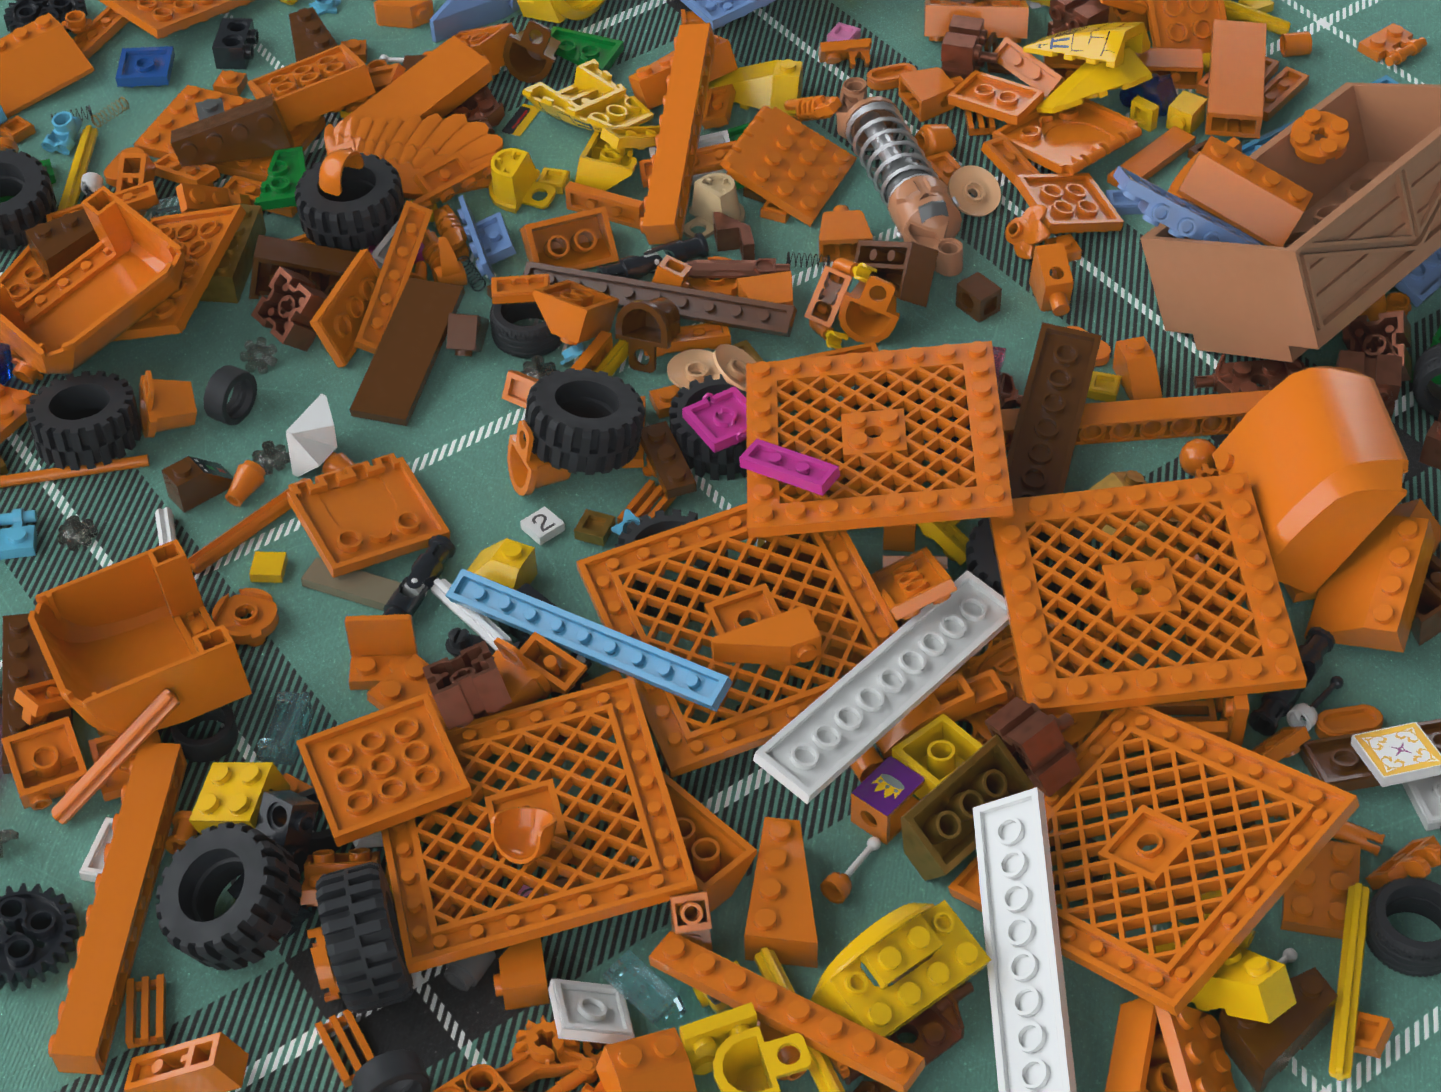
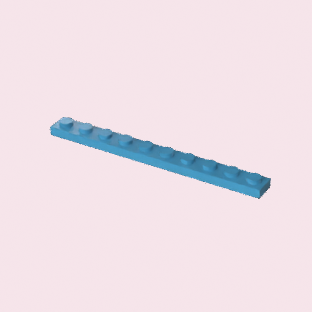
[445,569,733,712]

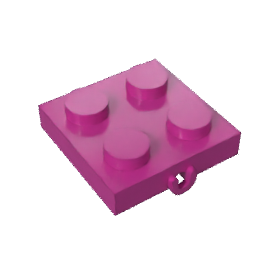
[682,386,747,453]

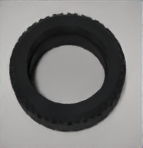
[490,302,563,358]
[1412,343,1441,417]
[1366,877,1441,977]

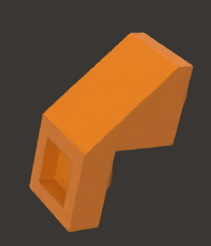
[670,891,713,952]

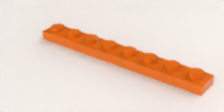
[648,931,925,1092]

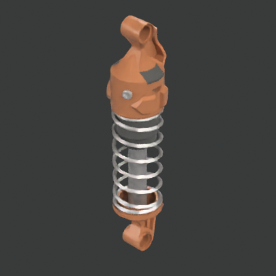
[835,77,963,277]

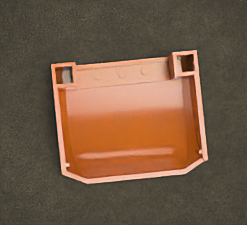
[0,185,186,374]
[1212,366,1409,595]
[27,539,252,737]

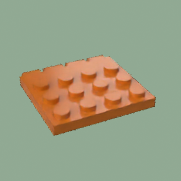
[992,98,1142,175]
[720,106,857,227]
[287,453,450,578]

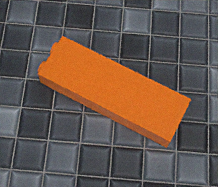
[1205,19,1267,139]
[338,35,492,123]

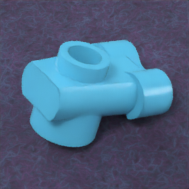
[41,111,82,155]

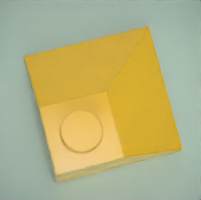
[467,538,538,590]

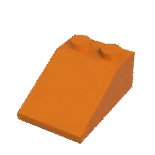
[596,1027,697,1092]

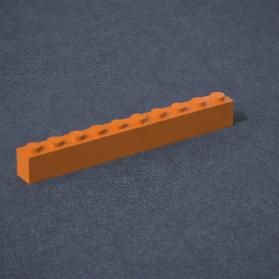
[640,23,716,245]
[48,742,187,1075]

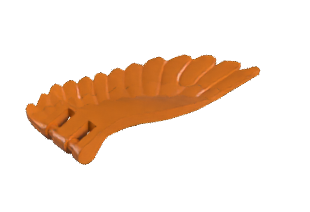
[324,113,503,199]

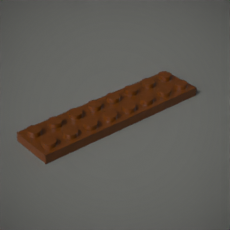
[1007,322,1102,499]

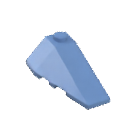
[430,0,520,43]

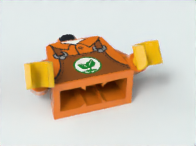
[804,258,877,349]

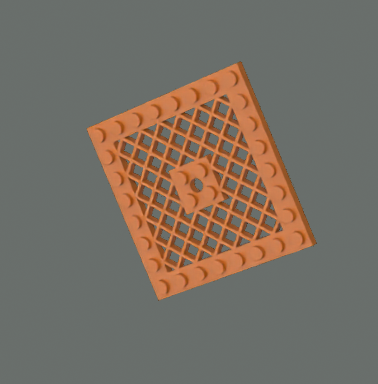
[746,341,1013,538]
[989,473,1307,716]
[576,493,899,778]
[381,676,698,974]
[948,706,1360,1017]

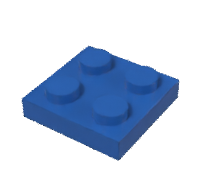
[115,46,175,88]

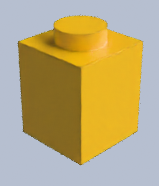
[1165,90,1207,134]

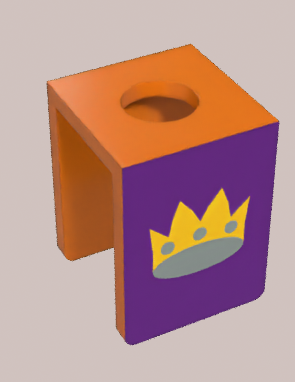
[851,757,924,845]

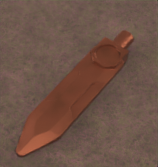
[685,258,790,278]

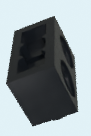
[212,18,259,69]
[255,790,319,872]

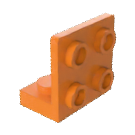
[345,614,419,690]

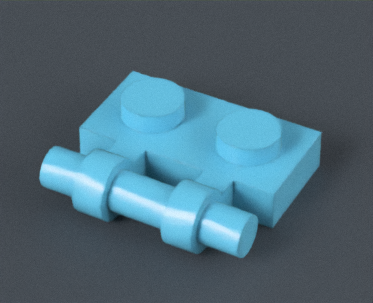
[0,508,37,560]

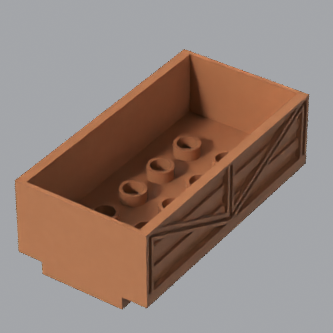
[1140,82,1441,362]

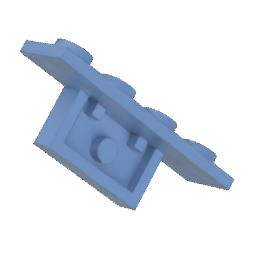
[457,195,516,282]

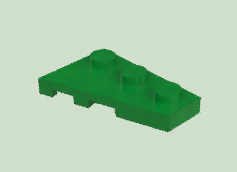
[551,26,624,71]
[254,146,306,211]

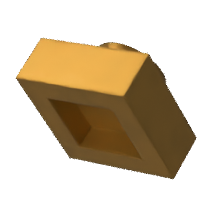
[574,509,616,546]

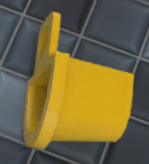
[489,148,557,214]
[713,1026,812,1092]

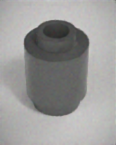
[444,951,496,991]

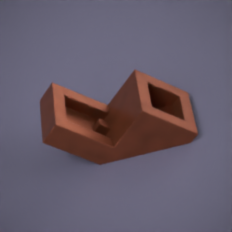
[713,212,755,260]

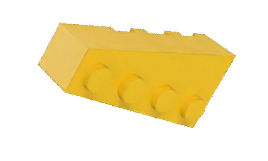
[1138,922,1297,1024]

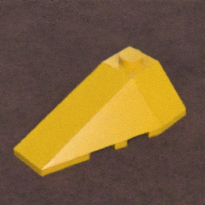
[1036,47,1153,114]
[708,59,803,116]
[575,131,637,191]

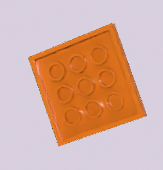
[296,693,473,847]

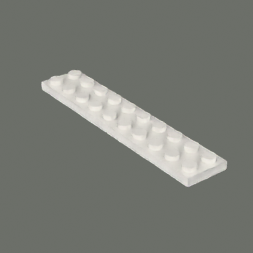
[753,570,1009,804]
[973,787,1077,1092]

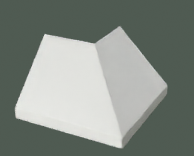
[286,394,337,477]

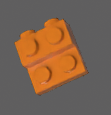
[1,716,87,810]

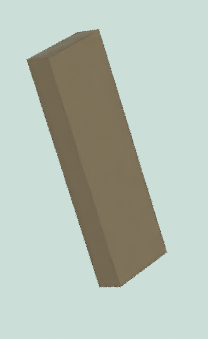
[301,557,401,611]

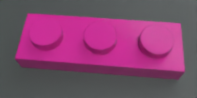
[739,439,840,496]

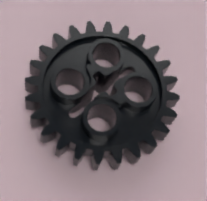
[3,0,88,33]
[0,883,80,991]

